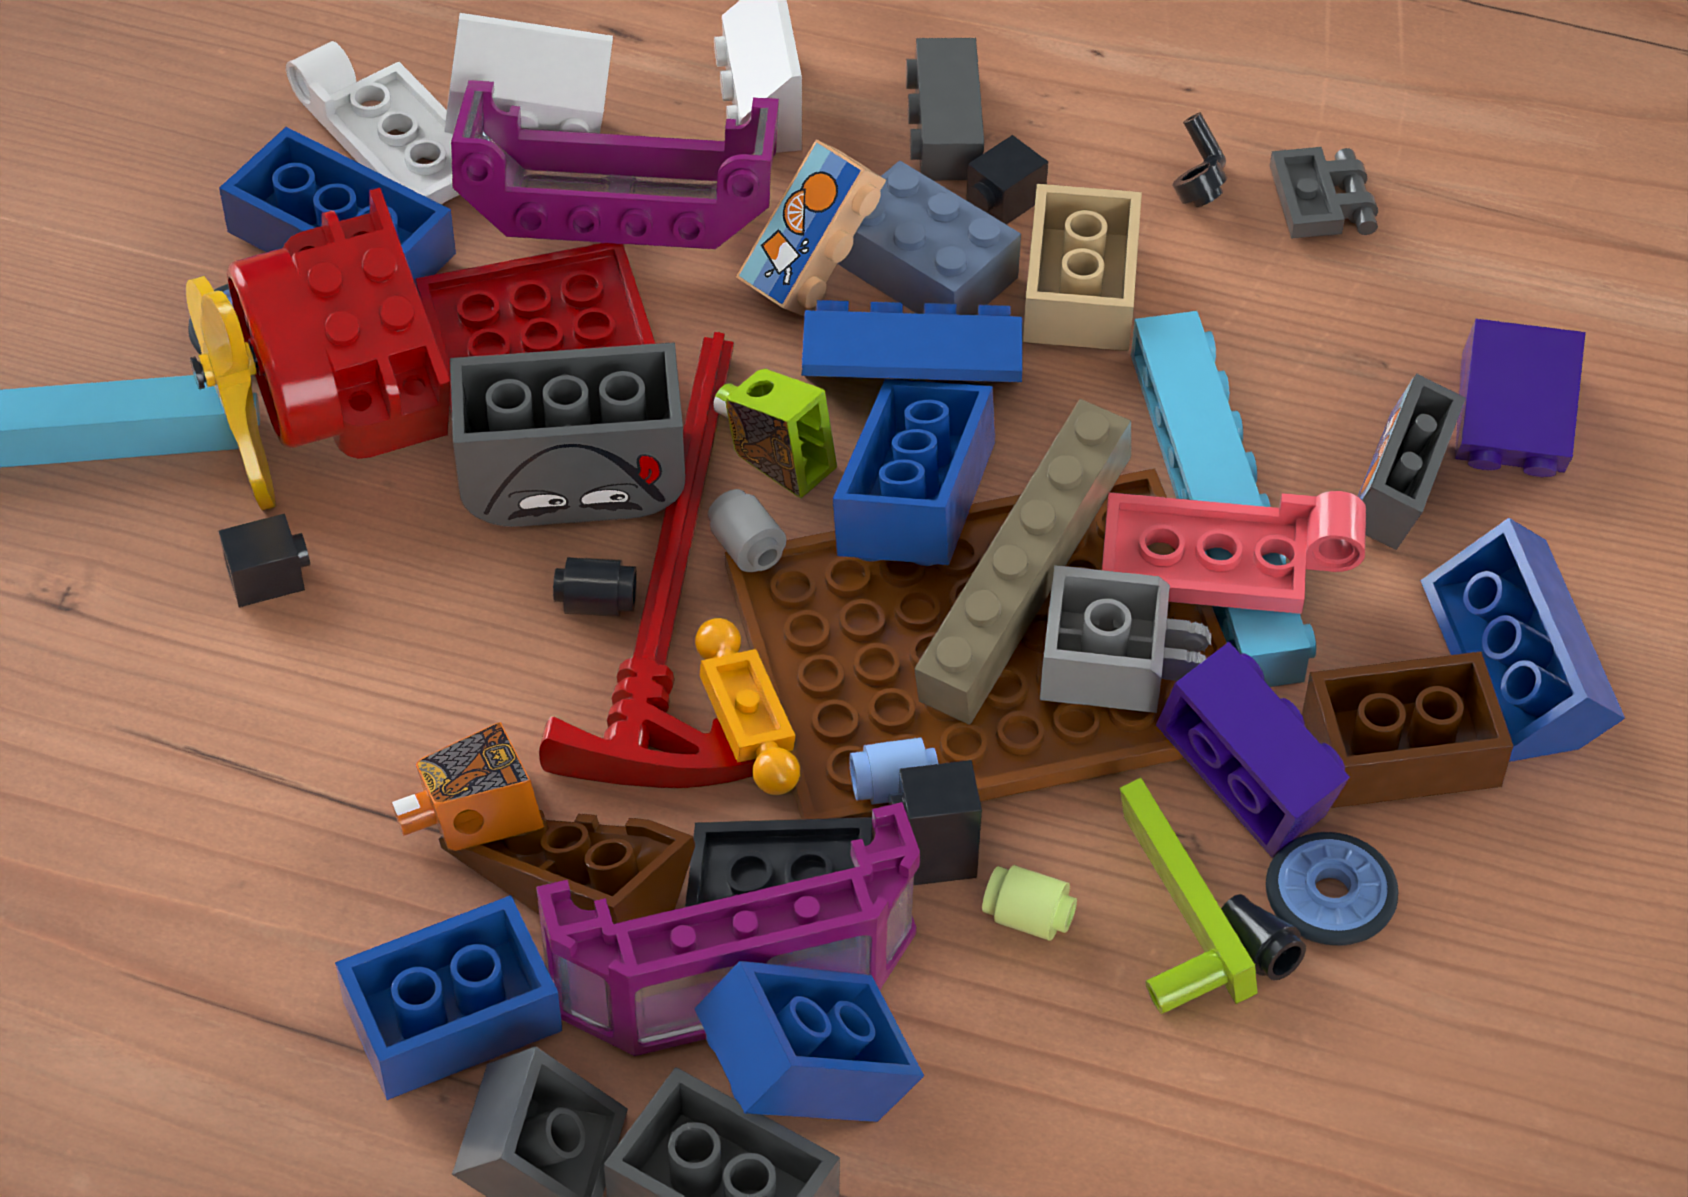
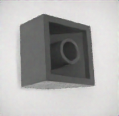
[452,1046,628,1197]

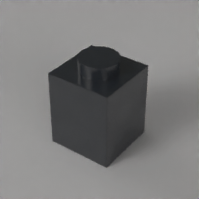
[966,135,1049,225]
[218,513,310,608]

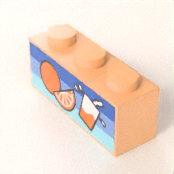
[736,139,886,316]

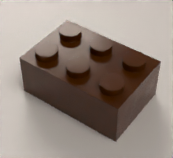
[1302,651,1513,808]

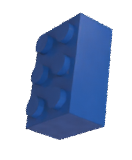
[335,895,562,1100]
[694,961,924,1122]

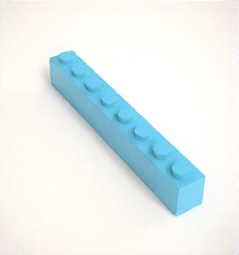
[1131,311,1316,687]

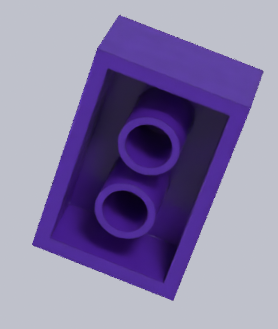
[1156,642,1350,858]

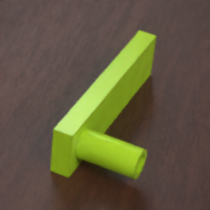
[1120,778,1258,1014]

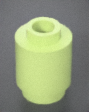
[982,865,1077,941]

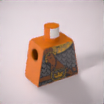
[392,722,544,851]

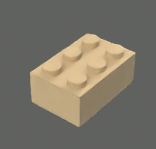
[1023,184,1142,351]

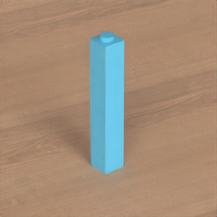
[0,375,260,468]

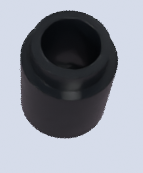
[553,557,637,616]

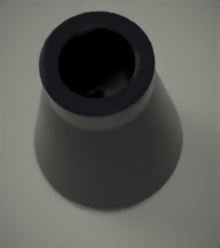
[1221,894,1306,980]

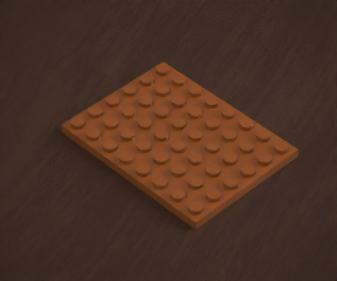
[725,468,1227,819]

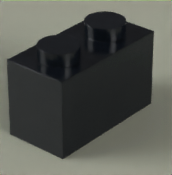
[888,760,982,886]

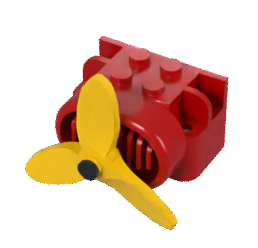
[186,188,450,511]

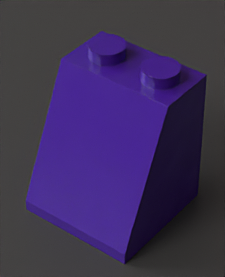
[1455,319,1586,477]

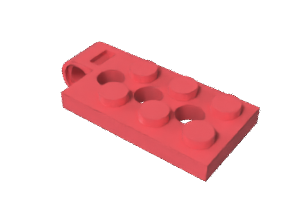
[1102,491,1366,614]

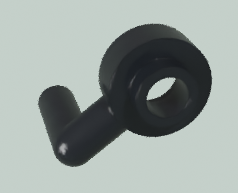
[1172,112,1227,207]

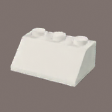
[714,0,802,153]
[444,13,613,134]

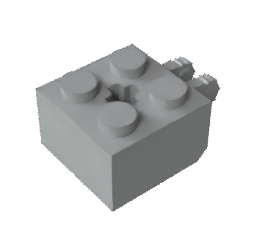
[1040,565,1212,713]

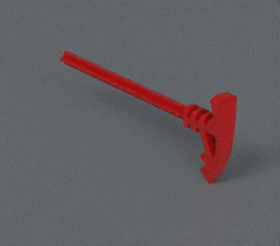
[539,332,756,788]

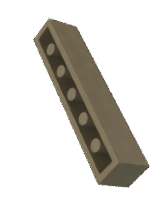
[915,399,1131,725]

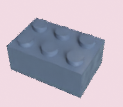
[837,160,1021,315]

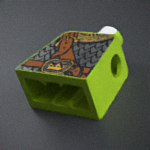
[713,369,837,498]

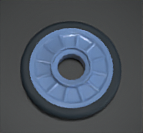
[1266,832,1399,946]

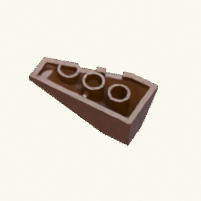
[439,810,696,924]

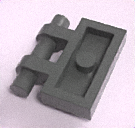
[1270,147,1378,239]

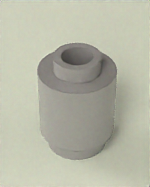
[708,489,786,572]

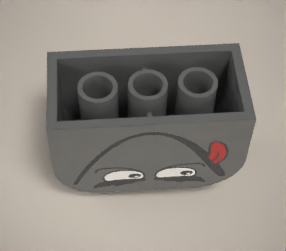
[450,342,685,527]

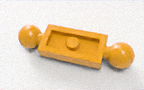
[695,618,800,795]

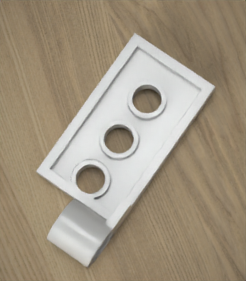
[286,41,469,204]

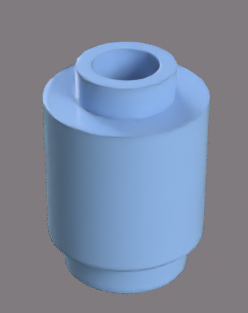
[849,737,938,805]

